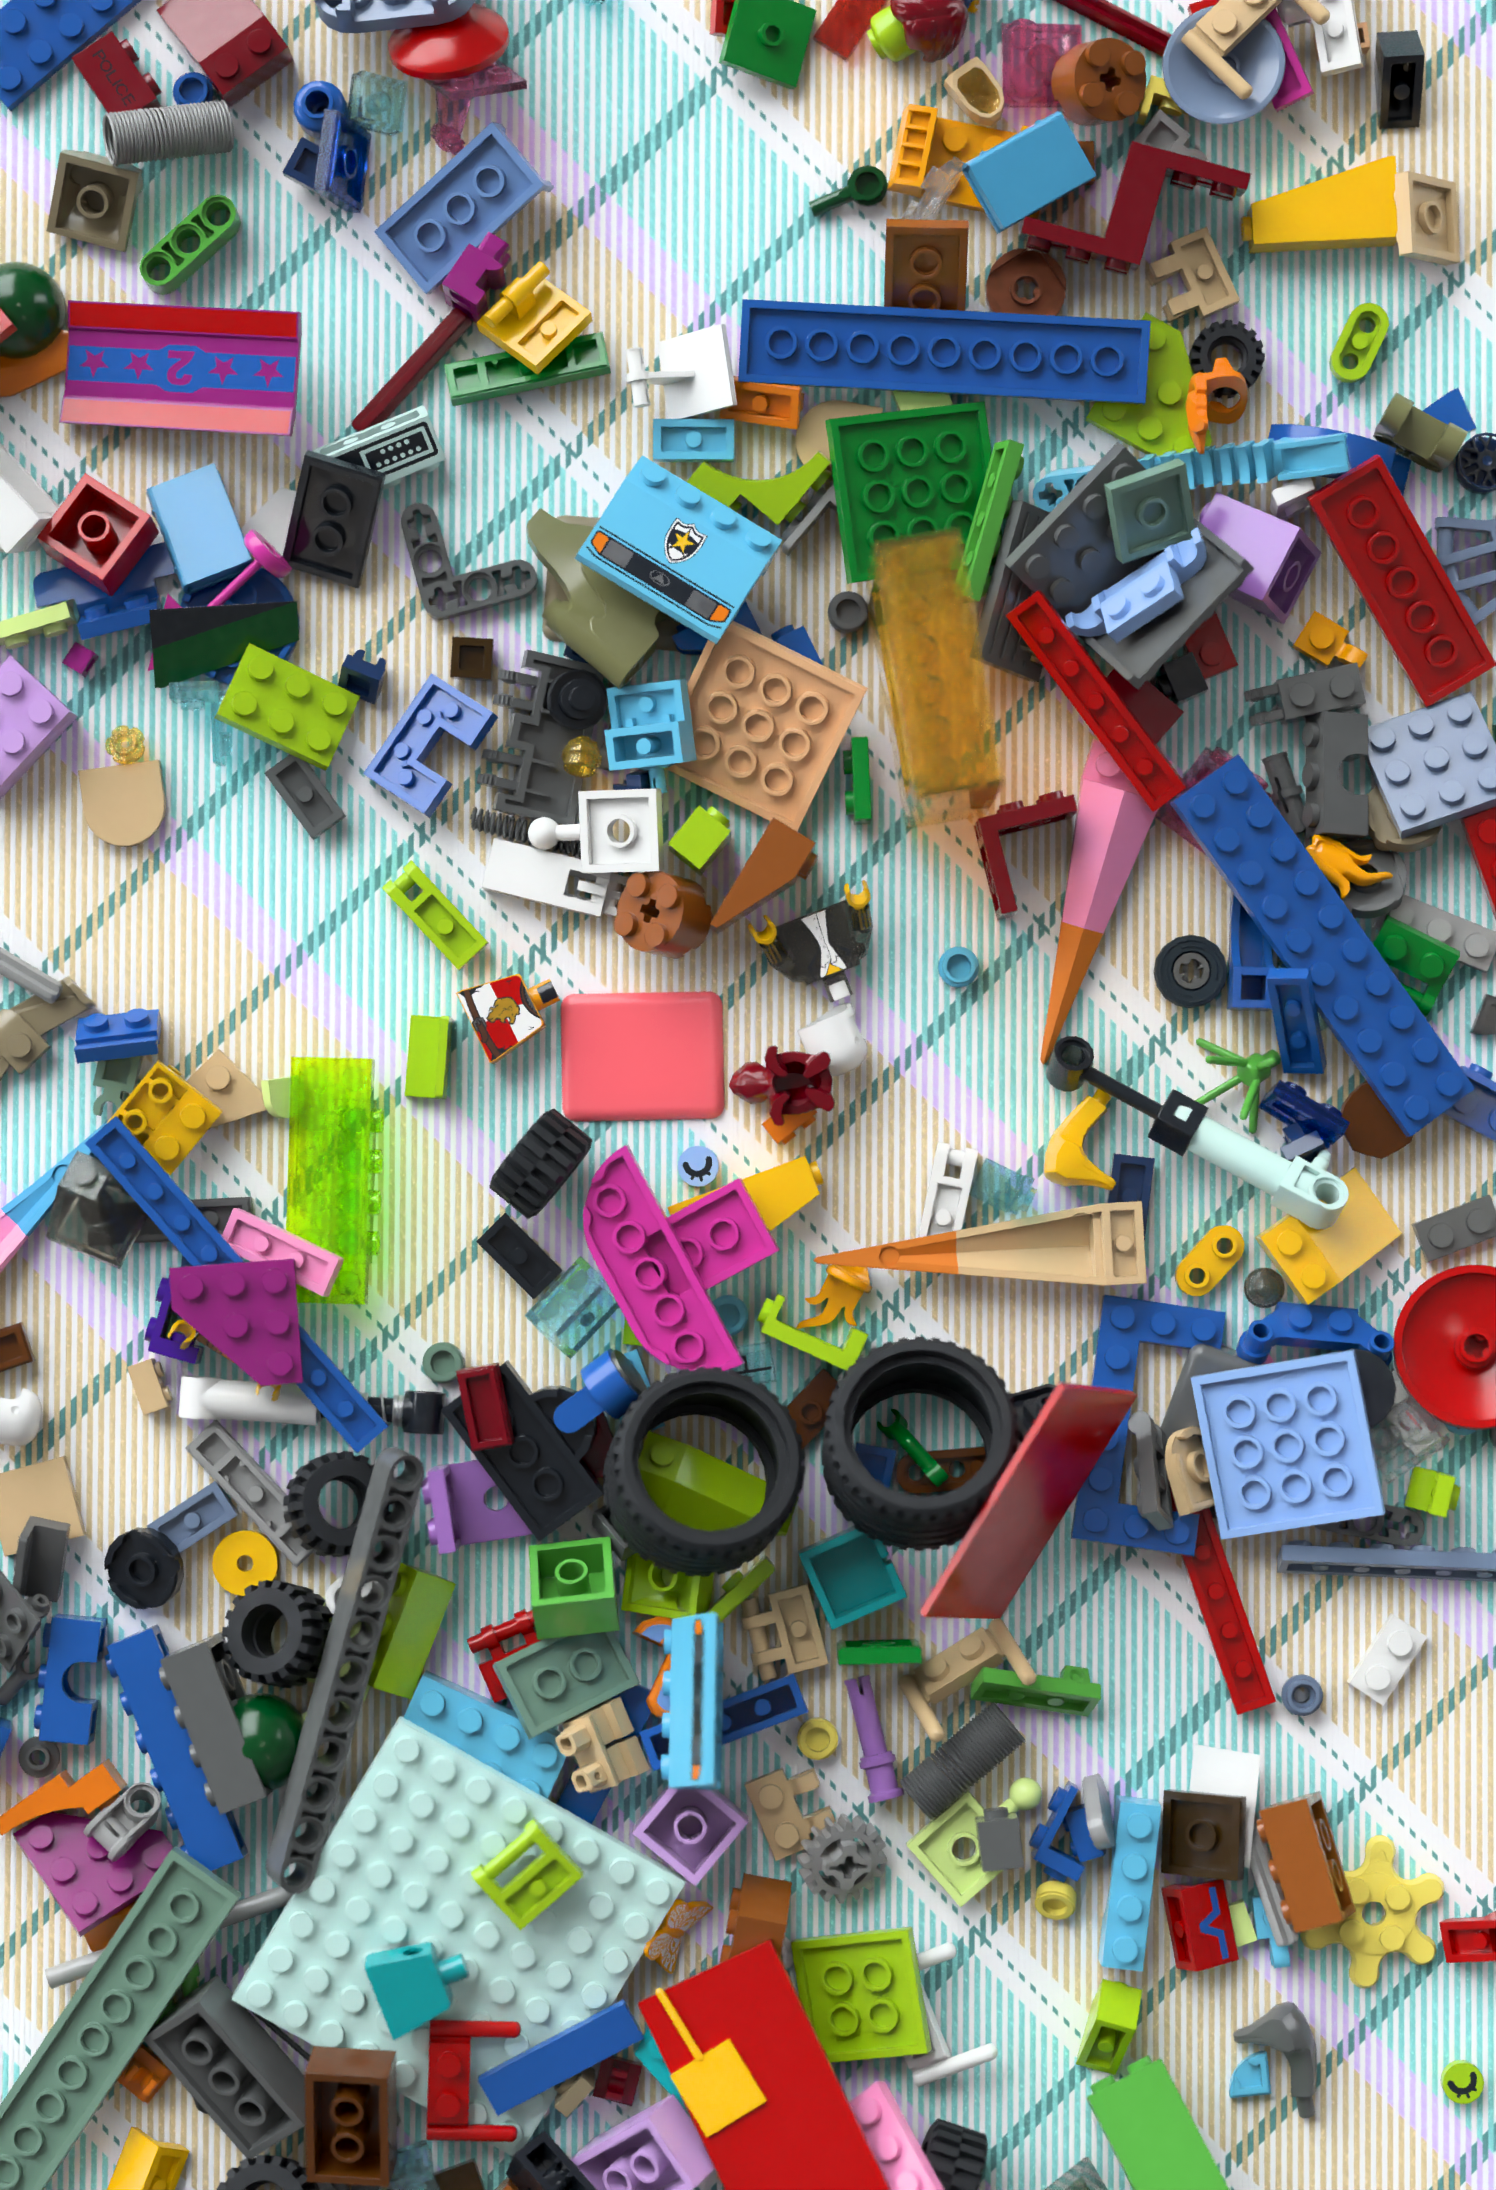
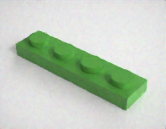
[951,439,1024,604]

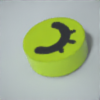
[1440,2060,1484,2104]

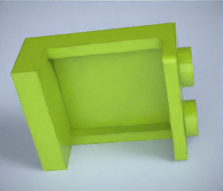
[757,1293,868,1370]

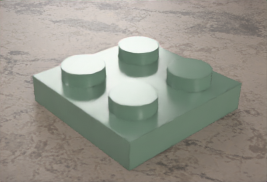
[1104,458,1195,564]

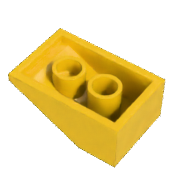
[1255,1167,1402,1305]

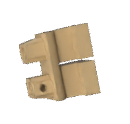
[555,1697,650,1793]

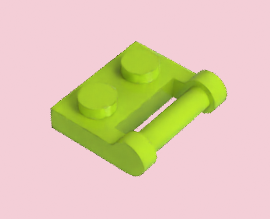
[471,1818,583,1931]

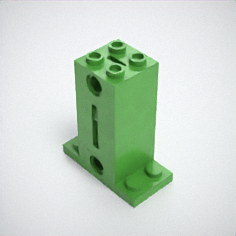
[1086,2055,1229,2190]

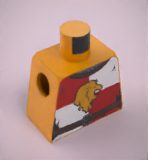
[456,974,560,1064]

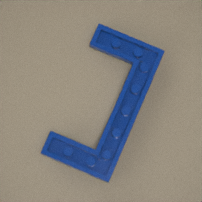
[1070,1294,1226,1556]

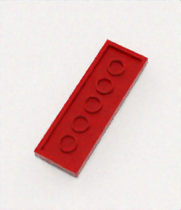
[1306,454,1496,708]

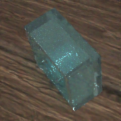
[346,70,408,136]

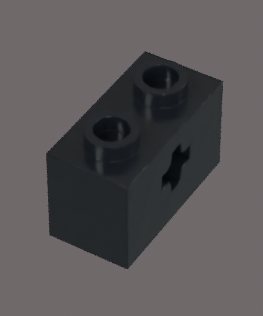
[506,2130,597,2190]

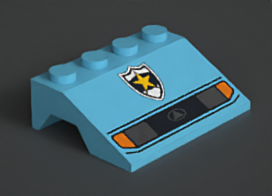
[575,455,782,645]

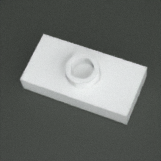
[1269,477,1316,519]

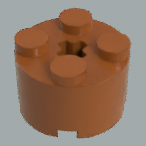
[1051,38,1146,126]
[614,871,712,959]

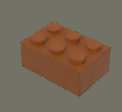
[1257,1791,1356,1933]

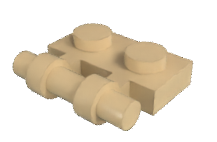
[741,1583,829,1681]

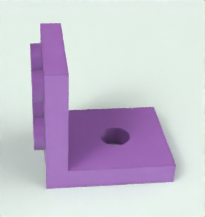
[421,1460,532,1554]

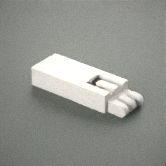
[482,838,629,918]

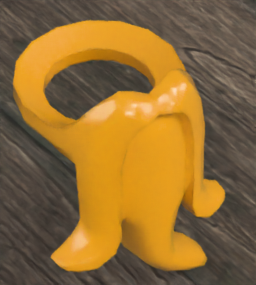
[1306,835,1393,900]
[796,1264,873,1329]

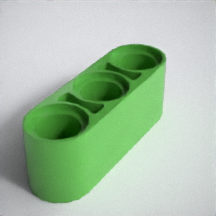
[140,195,241,295]

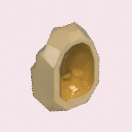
[943,56,1005,127]

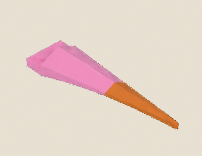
[1040,739,1172,1065]

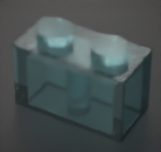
[525,1256,619,1359]

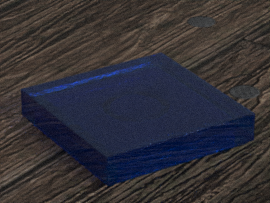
[313,110,372,213]

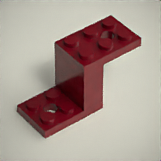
[1019,141,1251,275]

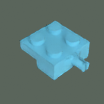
[604,678,697,794]

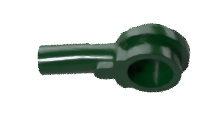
[809,165,888,217]

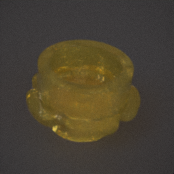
[105,725,145,765]

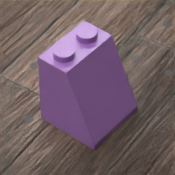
[1199,492,1321,624]

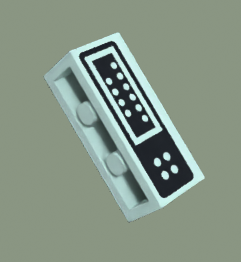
[312,405,446,490]

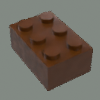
[305,2046,397,2187]

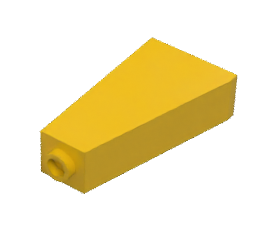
[1241,156,1398,253]
[667,1156,824,1231]

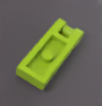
[382,860,489,971]

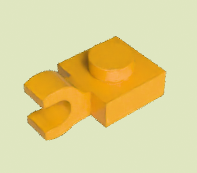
[1292,611,1368,669]

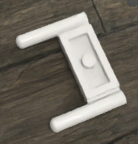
[904,1942,998,2087]

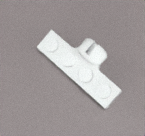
[1277,0,1364,77]

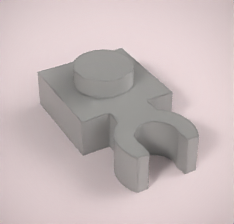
[1133,109,1207,161]

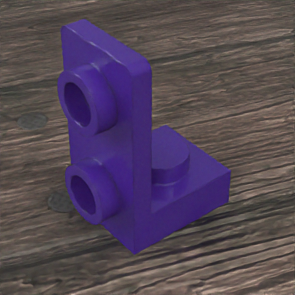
[145,1275,205,1364]

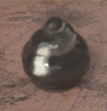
[1243,1267,1285,1308]

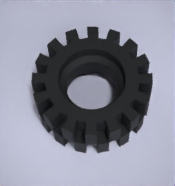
[1189,320,1265,398]

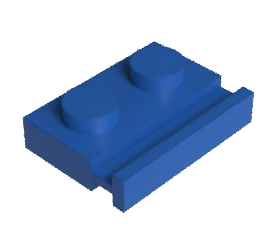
[74,1008,162,1064]

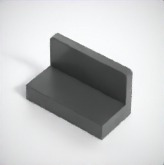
[12,1516,71,1602]

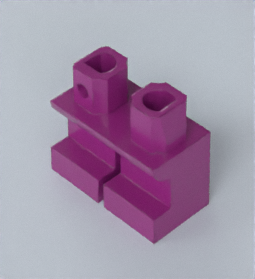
[442,232,511,323]

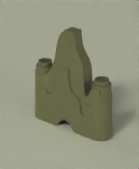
[526,508,678,690]

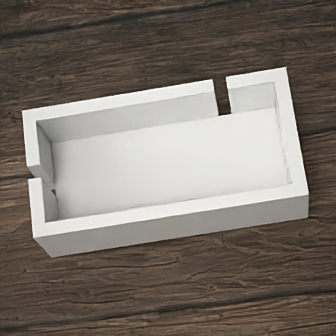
[0,443,60,554]

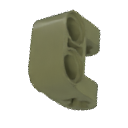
[1373,393,1468,473]

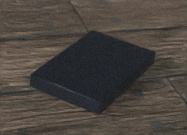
[283,450,386,588]

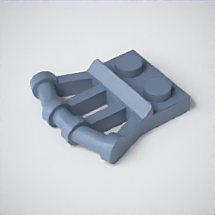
[1435,517,1496,626]

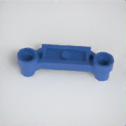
[1236,1302,1394,1367]

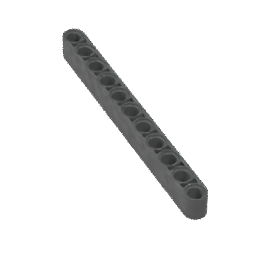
[266,1447,424,1894]

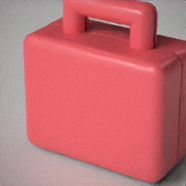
[560,991,725,1122]

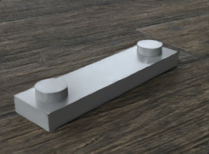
[185,1420,315,1568]

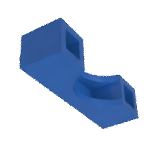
[1227,889,1275,1011]

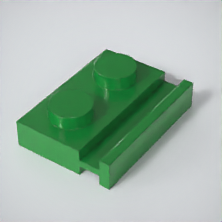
[843,737,872,825]

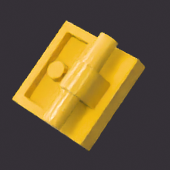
[477,262,593,375]
[106,1059,223,1176]

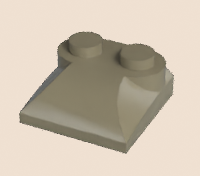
[46,150,143,252]

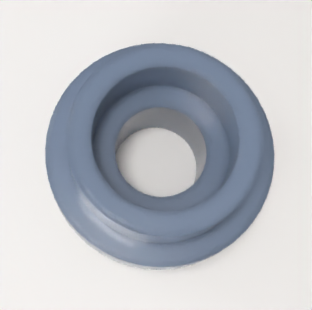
[1281,1674,1323,1716]

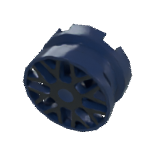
[1454,432,1496,495]

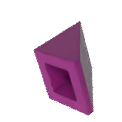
[62,641,99,677]

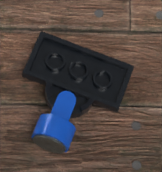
[441,1349,647,1542]

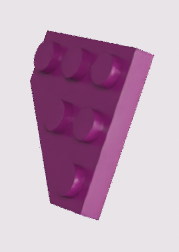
[169,1259,303,1386]
[13,1812,173,1937]

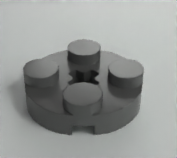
[1329,839,1407,919]

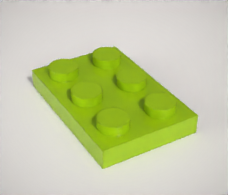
[214,643,360,771]

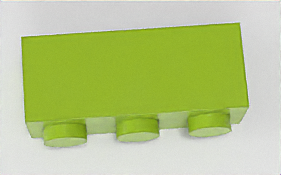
[367,1562,456,1700]

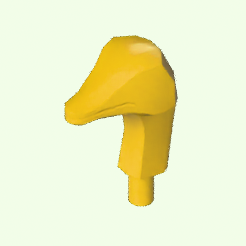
[1044,1089,1116,1190]

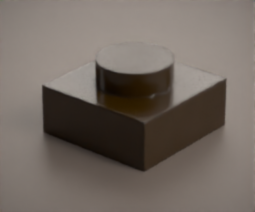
[450,636,494,681]

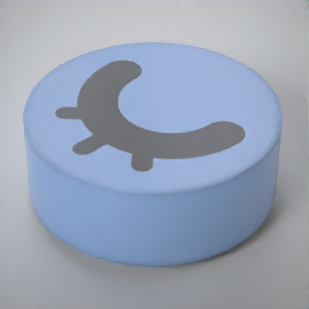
[678,1146,719,1187]

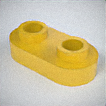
[1175,1225,1244,1296]

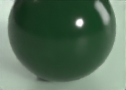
[0,262,66,359]
[233,1693,304,1790]

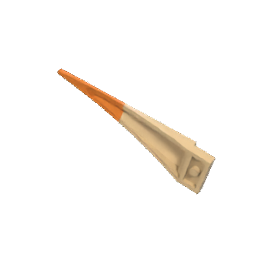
[813,1201,1147,1286]

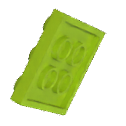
[791,1926,932,2063]

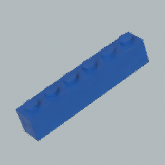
[104,1624,248,1871]

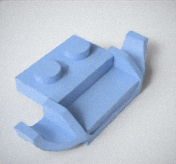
[1065,527,1207,643]

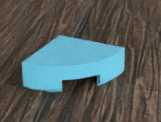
[1229,2050,1271,2098]

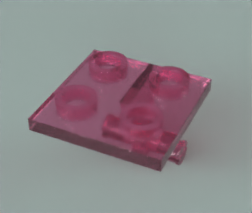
[423,60,527,155]

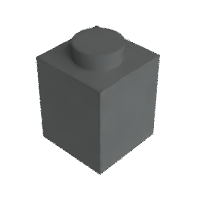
[975,1807,1024,1872]

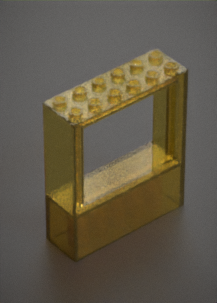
[865,529,1003,829]

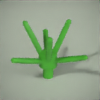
[1195,1038,1281,1134]

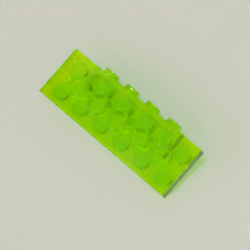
[286,1057,384,1305]

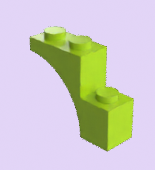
[687,451,832,525]

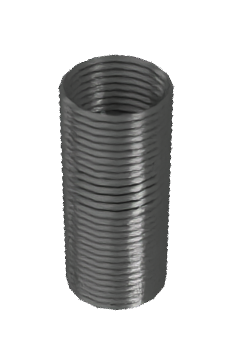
[900,1703,1025,1820]

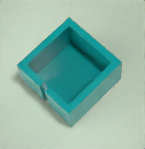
[798,1526,907,1630]

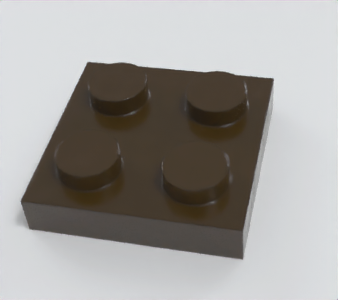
[1161,1789,1246,1881]

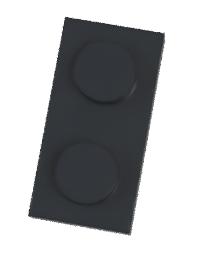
[476,1213,563,1299]

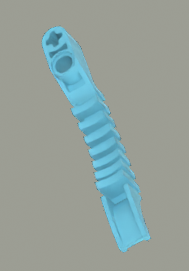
[1033,433,1351,512]

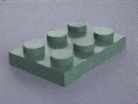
[492,1631,640,1740]

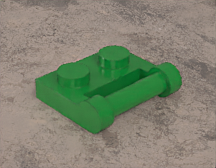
[1372,915,1460,1017]

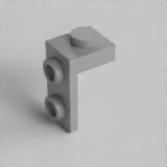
[781,483,838,556]

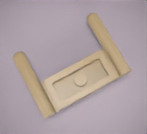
[1181,0,1330,100]
[898,1618,1037,1742]

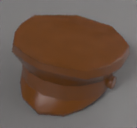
[1338,1081,1414,1159]

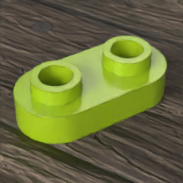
[1329,303,1389,383]

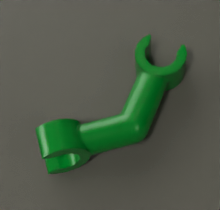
[877,1409,950,1488]

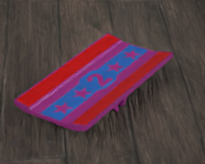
[59,300,302,437]

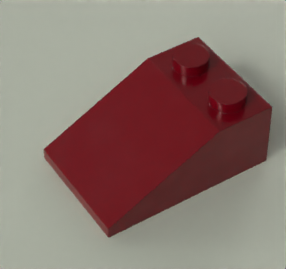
[156,0,294,108]

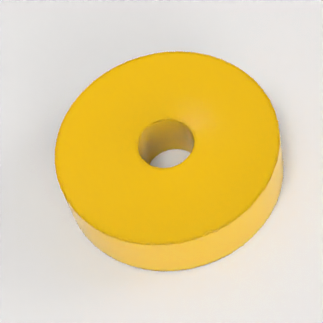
[212,1529,279,1596]

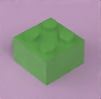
[529,1536,620,1640]

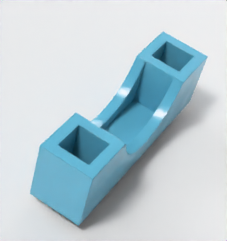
[1098,1795,1162,1972]

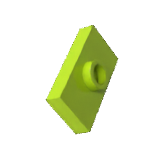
[706,1555,775,1622]

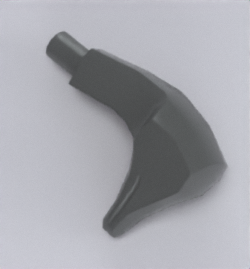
[1233,2001,1317,2118]

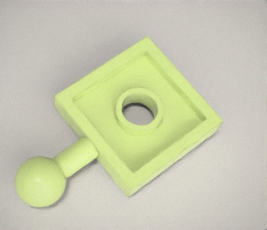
[906,1777,1042,1908]

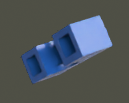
[34,1613,107,1745]

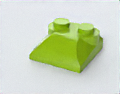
[621,1553,714,1619]

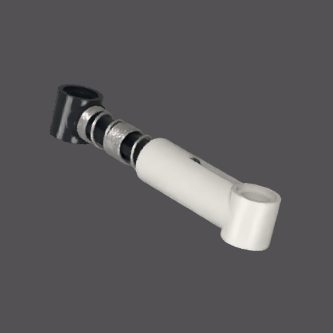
[178,1376,446,1435]

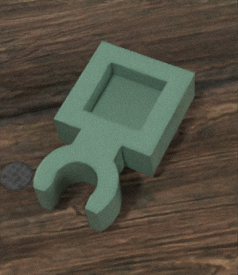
[93,1056,143,1116]

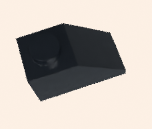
[1374,30,1425,129]

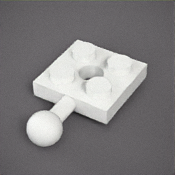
[528,788,664,873]

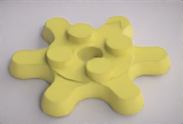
[1300,1835,1445,1988]

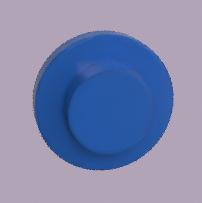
[173,72,214,105]

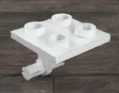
[625,324,737,419]

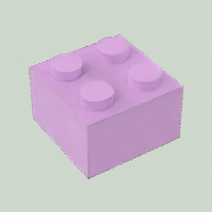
[632,1784,748,1886]

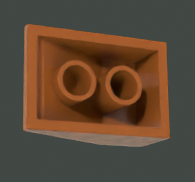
[710,818,818,934]

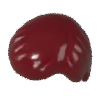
[890,0,968,63]

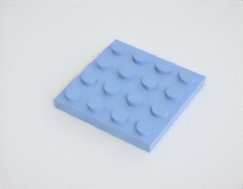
[1191,1349,1386,1540]

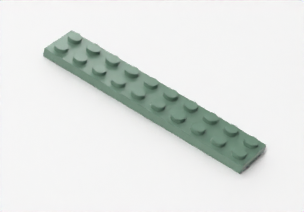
[0,1846,243,2190]

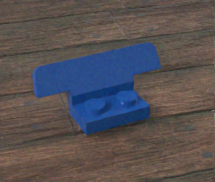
[33,542,175,640]

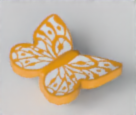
[643,1898,713,1974]

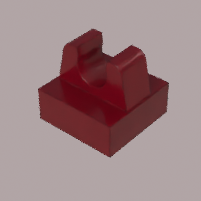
[592,2055,643,2106]

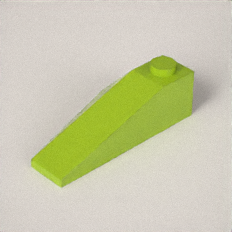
[639,1431,799,1536]

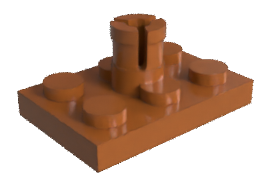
[884,219,969,311]

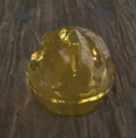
[561,736,602,778]

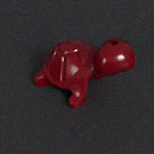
[729,1045,835,1126]

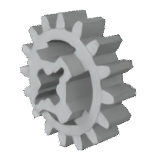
[797,1813,888,1903]

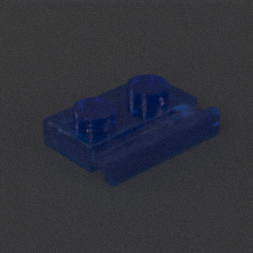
[1259,1080,1350,1149]

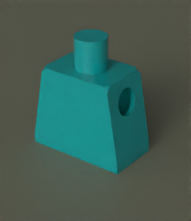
[364,1942,470,2040]

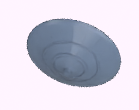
[1162,6,1285,124]

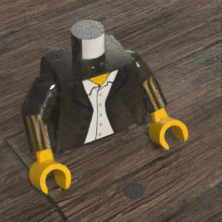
[748,880,873,1003]

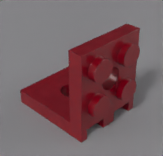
[973,790,1078,921]

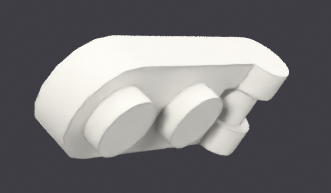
[918,1142,978,1238]

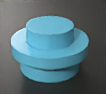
[938,947,979,988]

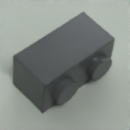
[592,1505,637,1561]

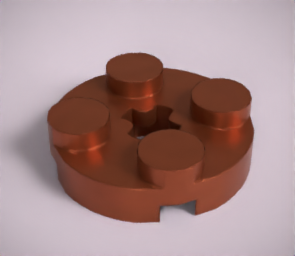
[985,248,1066,316]

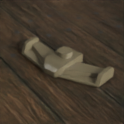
[0,976,96,1081]

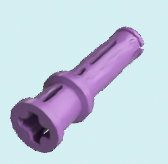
[844,1675,904,1803]

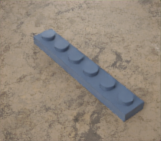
[1277,1540,1496,1582]

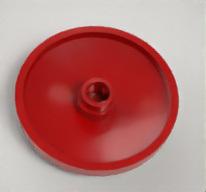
[1393,1265,1496,1430]

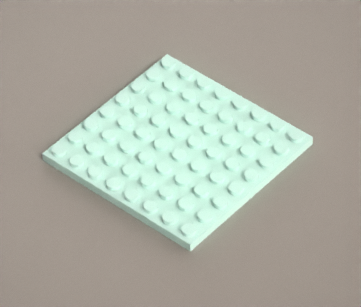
[232,1716,686,2156]

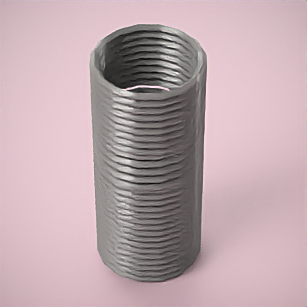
[102,100,234,166]

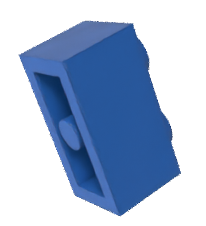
[1062,1804,1107,1863]

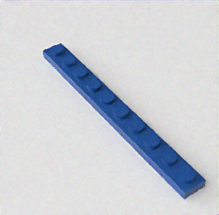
[85,1116,389,1453]

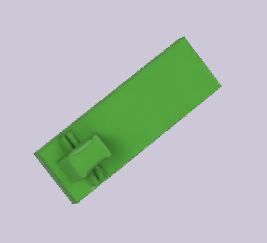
[971,1665,1101,1717]

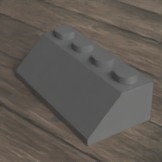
[159,1632,274,1815]
[144,1975,306,2158]

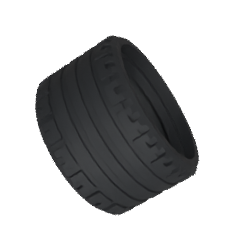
[822,1337,1019,1551]
[603,1367,806,1577]

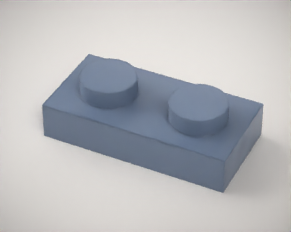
[147,1481,239,1553]

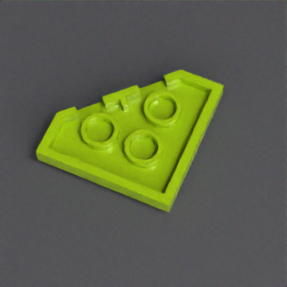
[1085,312,1212,456]

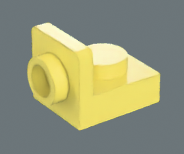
[1137,75,1189,126]

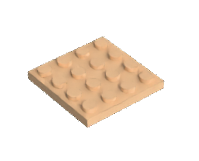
[665,621,868,832]

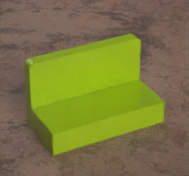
[405,1015,453,1099]

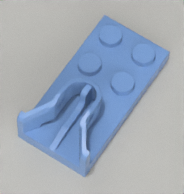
[374,122,554,294]

